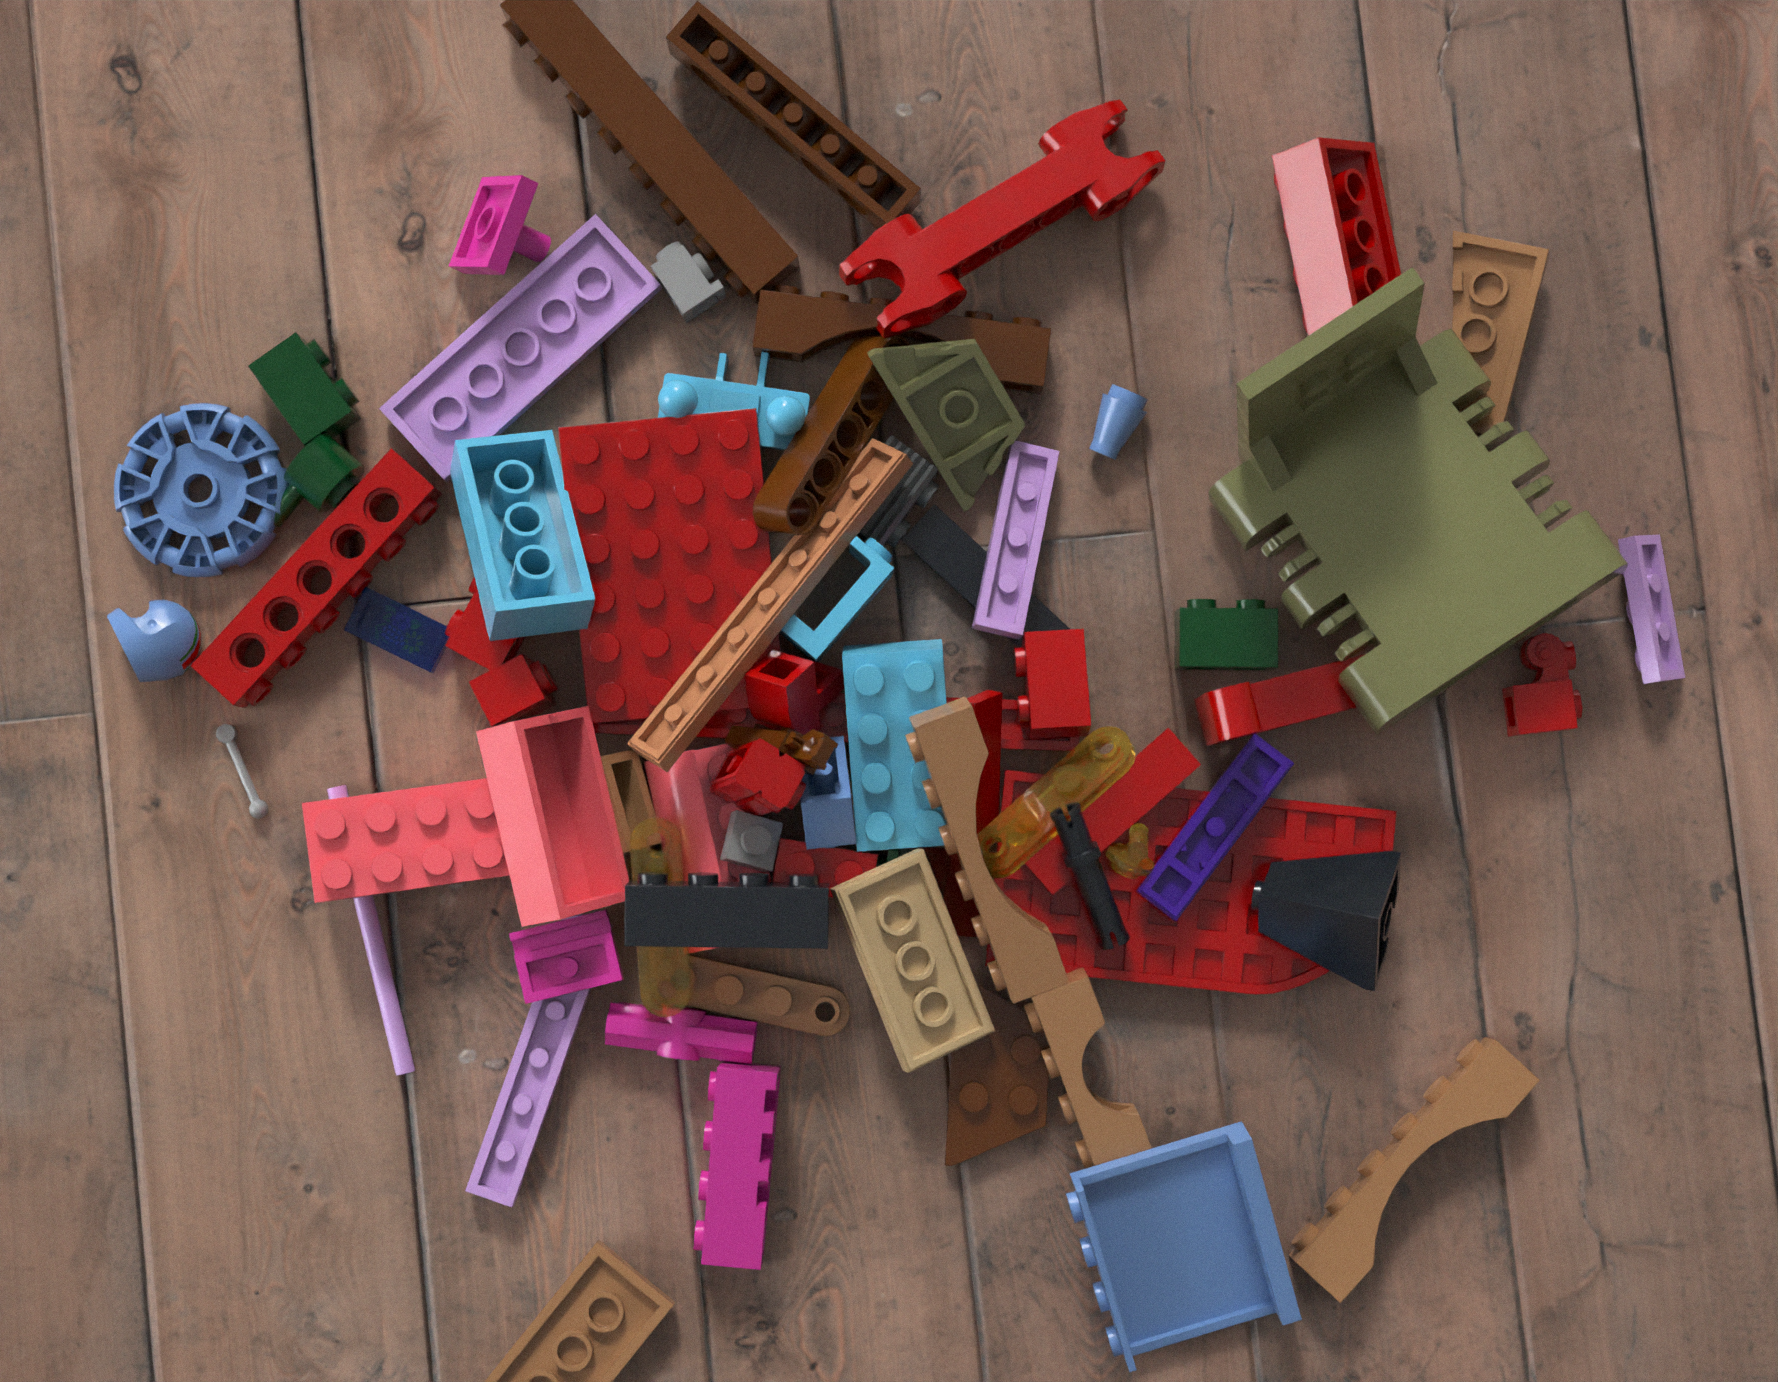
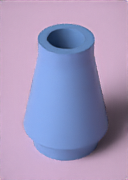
[1089,384,1148,460]

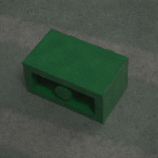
[248,332,361,446]
[1174,599,1278,671]

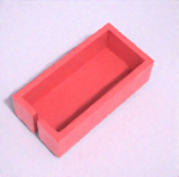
[476,706,629,927]
[302,778,510,903]

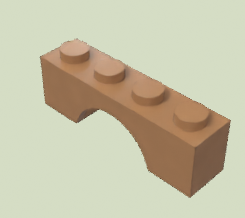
[1024,967,1152,1169]

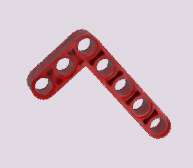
[1194,654,1365,746]

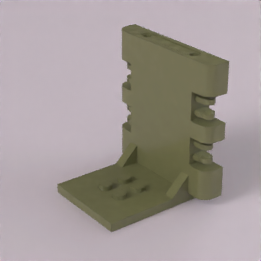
[1209,267,1628,735]

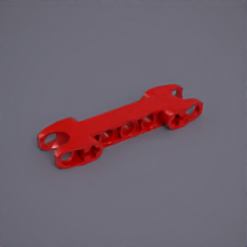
[839,99,1166,338]

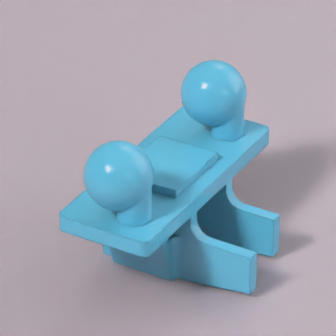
[658,352,810,450]

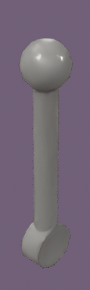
[216,724,268,819]

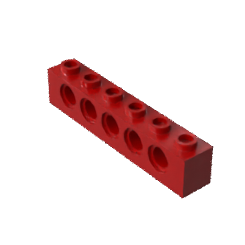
[191,448,442,708]

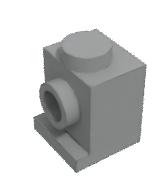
[651,241,726,324]

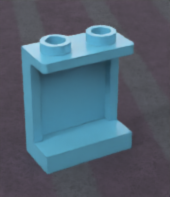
[780,536,894,663]

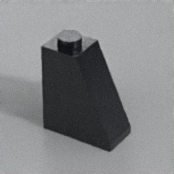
[1251,851,1401,991]

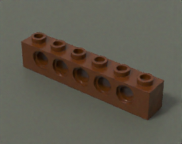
[666,1,921,229]

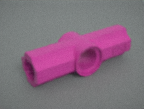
[605,1002,758,1064]

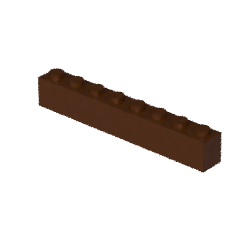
[500,0,800,304]

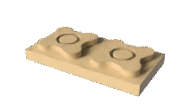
[830,848,995,1073]

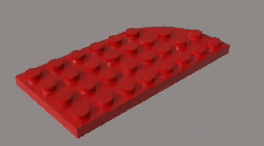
[985,770,1397,995]

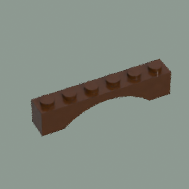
[753,285,1051,394]

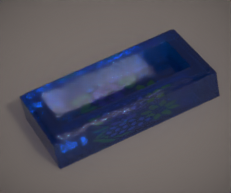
[344,587,450,673]

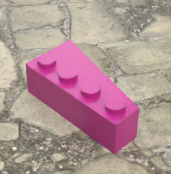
[693,1061,781,1270]

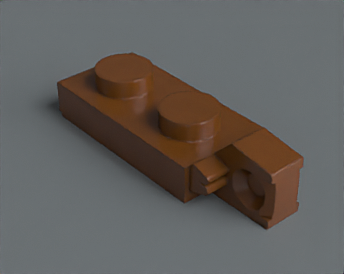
[725,724,838,775]

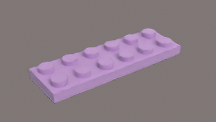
[379,214,662,482]

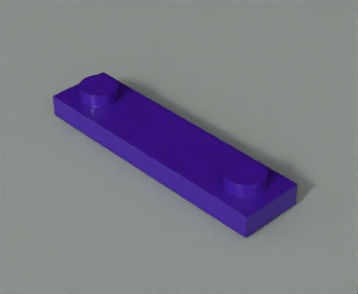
[1135,734,1294,921]

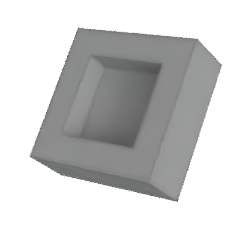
[720,810,783,873]

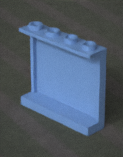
[1066,1121,1302,1372]

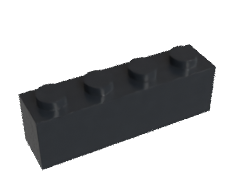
[624,872,830,949]

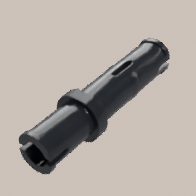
[1050,802,1130,950]

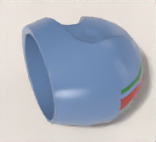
[106,600,202,682]

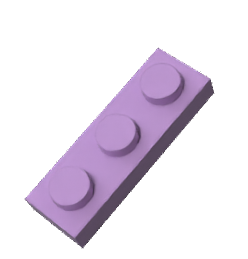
[1618,534,1685,684]

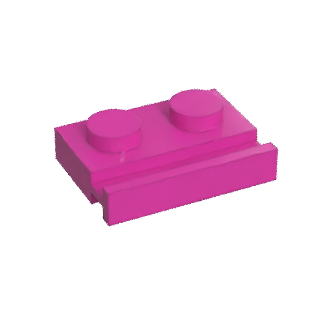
[509,909,624,1004]

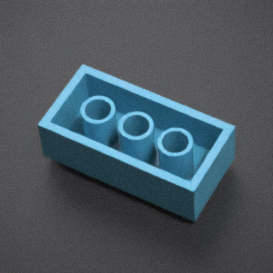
[450,430,595,641]
[842,639,947,852]

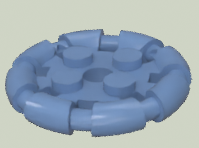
[114,403,289,577]

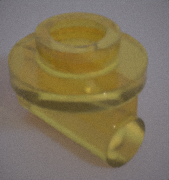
[1106,823,1154,879]

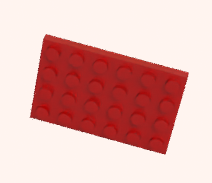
[558,408,781,723]

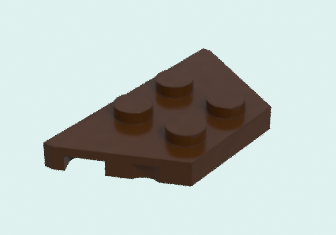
[945,983,1049,1166]

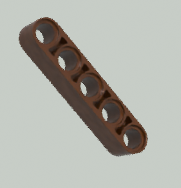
[753,335,910,535]

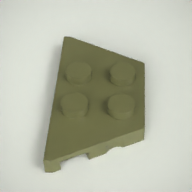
[867,339,1026,512]

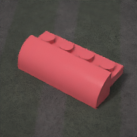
[644,744,771,954]

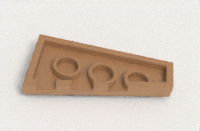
[1452,231,1550,436]

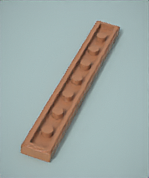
[627,438,913,772]

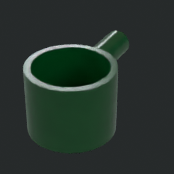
[273,433,365,527]

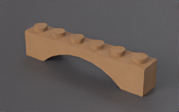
[905,696,1069,1004]
[1289,1037,1540,1303]

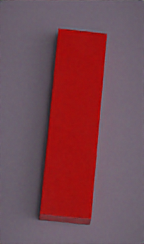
[1020,728,1201,895]

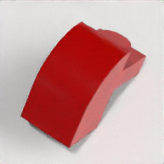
[744,650,844,735]

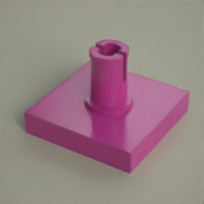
[449,175,551,275]

